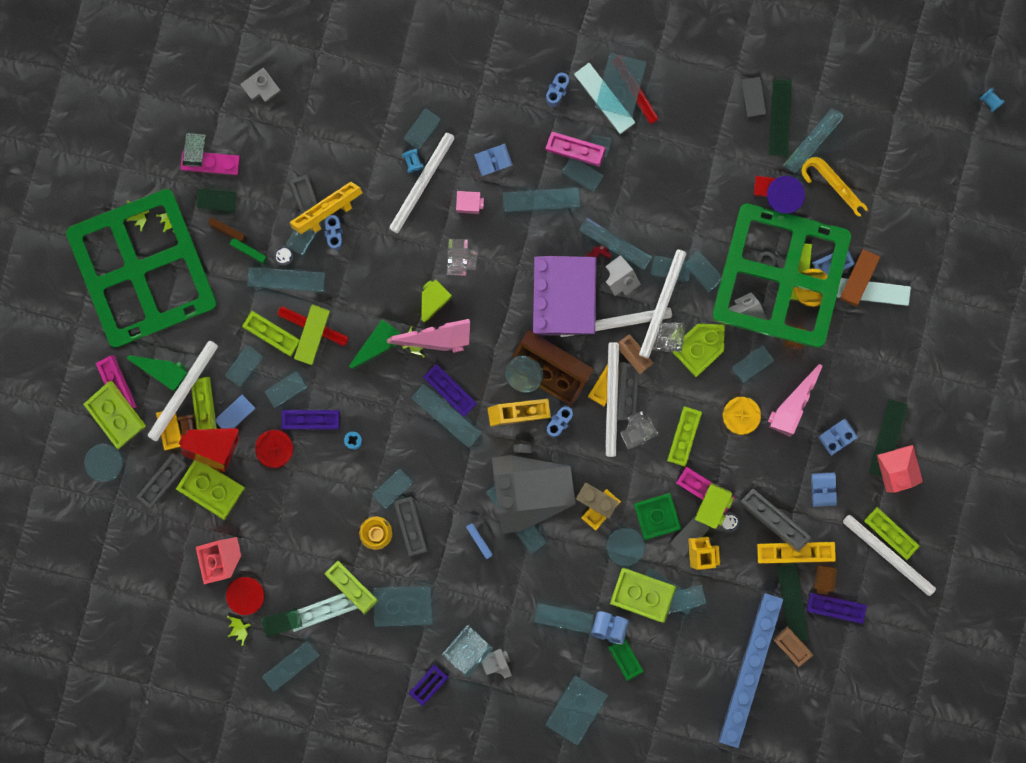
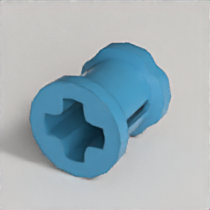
[979,87,1005,112]
[402,149,424,173]
[344,432,362,450]

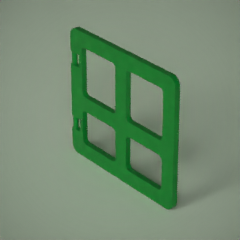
[66,189,216,347]
[712,203,851,348]

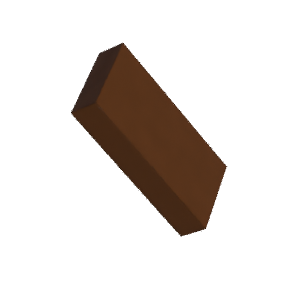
[208,217,246,243]

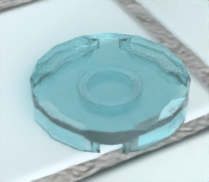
[505,356,543,393]
[84,444,123,482]
[606,528,645,566]

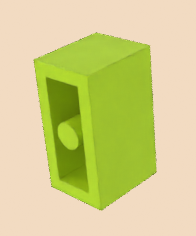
[695,483,734,529]

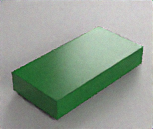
[230,238,267,265]
[608,639,644,681]

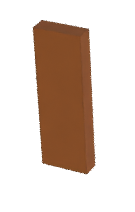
[840,249,880,307]

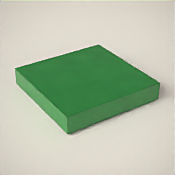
[633,493,681,540]

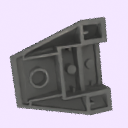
[492,455,576,534]

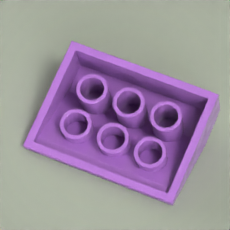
[533,256,596,336]

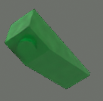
[349,320,401,370]
[127,355,187,392]

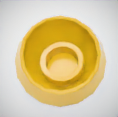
[359,516,393,550]

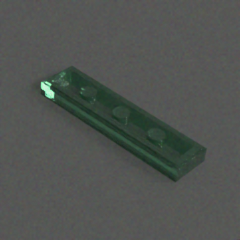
[768,80,792,157]
[868,399,908,477]
[777,564,808,641]

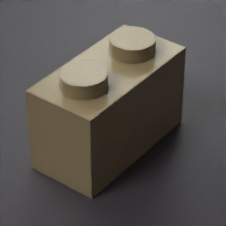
[575,482,619,519]

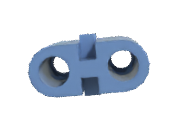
[546,73,569,107]
[474,144,513,176]
[325,215,343,251]
[547,407,573,438]
[818,418,858,456]
[811,472,837,507]
[591,611,629,644]

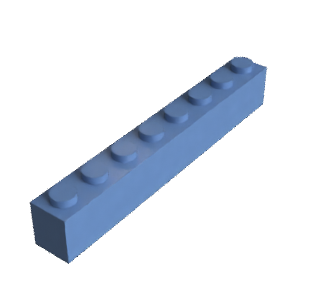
[718,593,783,748]

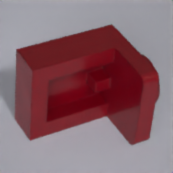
[585,245,612,260]

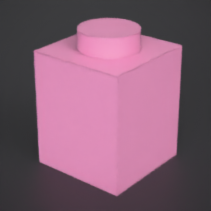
[456,191,484,214]

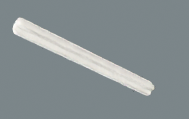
[390,132,454,233]
[639,250,686,358]
[560,308,672,337]
[148,341,218,441]
[606,342,619,457]
[843,515,936,596]

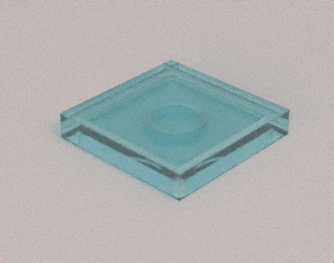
[442,625,493,677]

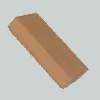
[618,334,654,374]
[773,626,813,667]

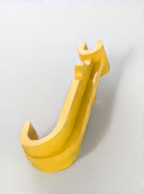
[801,157,868,217]

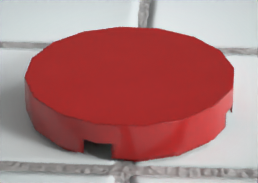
[255,430,294,468]
[226,577,265,615]

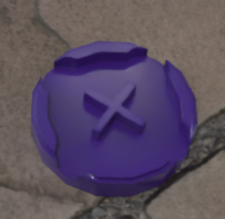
[767,176,805,214]

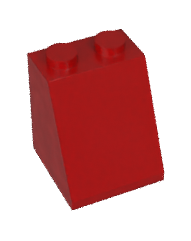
[179,428,240,472]

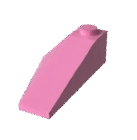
[387,319,470,353]
[768,364,823,437]

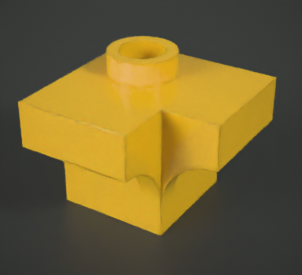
[688,537,720,570]

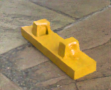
[289,182,363,234]
[757,542,836,564]

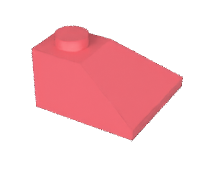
[877,445,923,493]
[196,537,241,584]

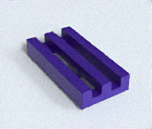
[408,664,449,706]

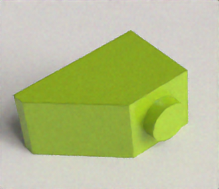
[422,279,452,324]

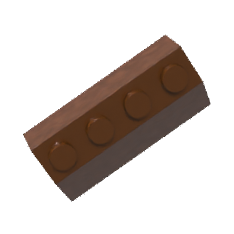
[507,330,594,407]

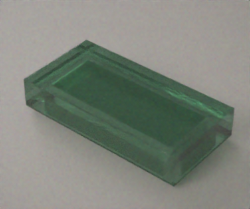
[182,133,206,167]
[196,188,237,212]
[261,608,303,637]

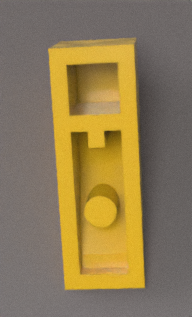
[487,399,551,426]

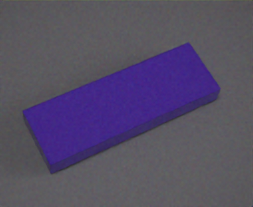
[423,364,477,417]
[282,410,340,430]
[806,593,867,624]

